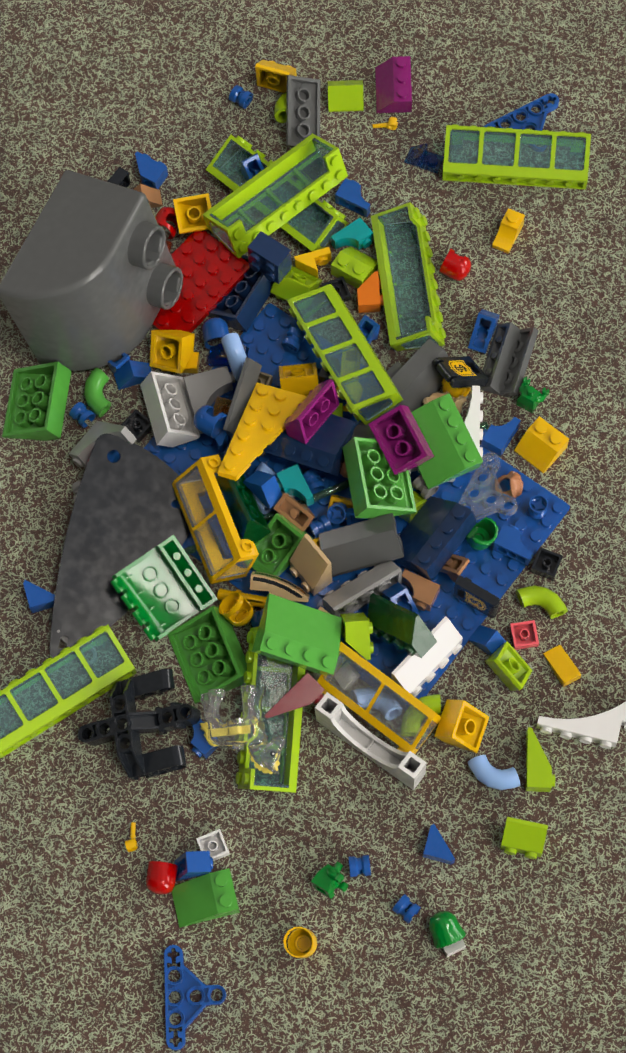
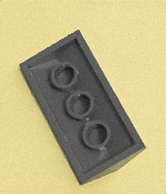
[286,75,321,148]
[223,357,262,438]

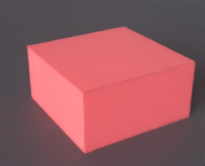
[510,620,539,650]

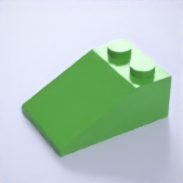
[245,513,313,577]
[172,868,240,928]

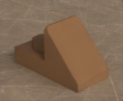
[273,493,315,532]
[440,554,470,582]

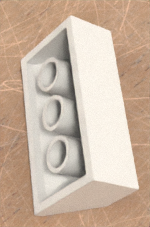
[140,371,200,447]
[391,616,463,697]

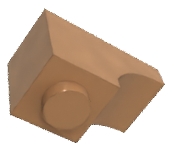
[402,569,440,612]

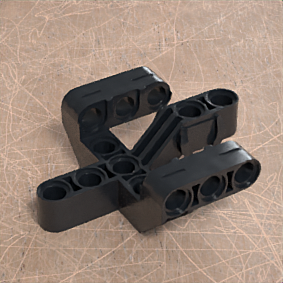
[78,669,201,780]

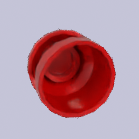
[155,207,178,239]
[439,248,471,281]
[146,861,178,894]

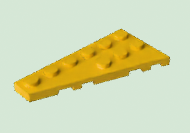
[218,382,307,481]

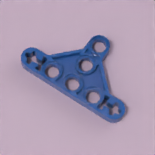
[484,93,559,152]
[164,945,227,1051]

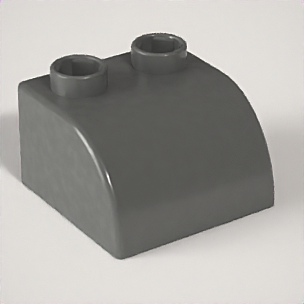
[0,170,183,371]

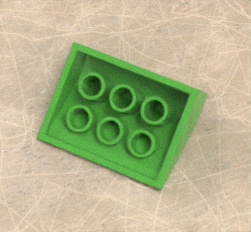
[2,362,71,441]
[411,393,483,490]
[343,437,417,519]
[252,593,342,676]
[167,606,247,704]

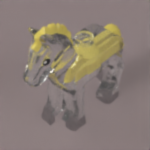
[200,685,285,774]

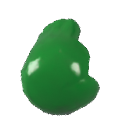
[466,517,499,550]
[429,911,466,948]

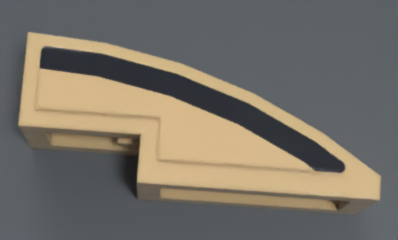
[250,571,310,602]

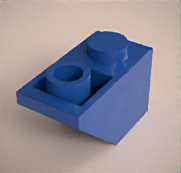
[135,151,168,189]

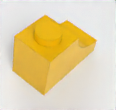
[492,208,525,254]

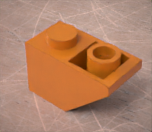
[357,271,384,313]

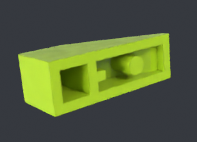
[526,727,555,792]

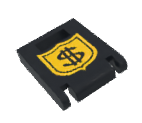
[432,356,489,388]
[453,575,500,618]

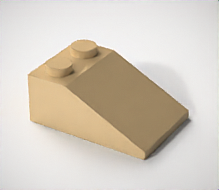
[289,533,332,596]

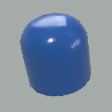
[202,318,229,351]
[193,405,227,438]

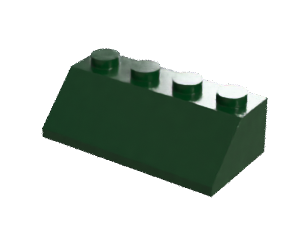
[216,473,271,544]
[367,593,438,659]

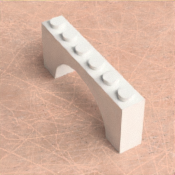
[315,692,427,790]

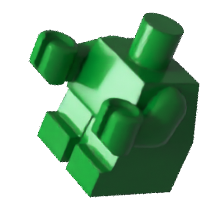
[516,377,549,413]
[311,861,349,899]

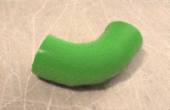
[84,368,111,417]

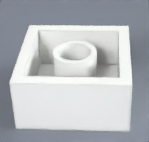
[196,829,230,861]

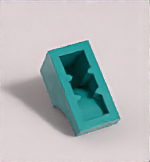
[331,218,373,250]
[276,464,314,507]

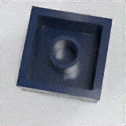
[248,231,292,284]

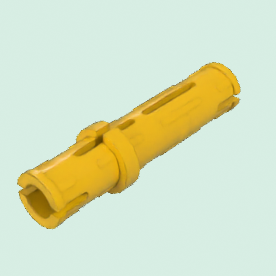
[217,588,267,608]

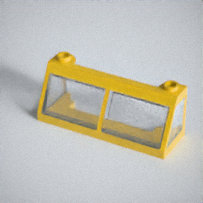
[172,454,259,584]
[317,642,442,754]

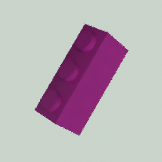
[375,56,412,113]
[284,379,340,444]
[369,405,434,475]

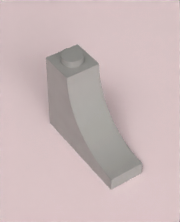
[184,366,235,434]
[69,421,137,468]

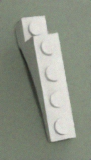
[448,386,483,482]
[536,700,626,749]

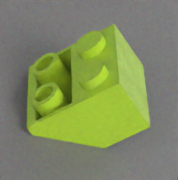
[340,612,374,660]

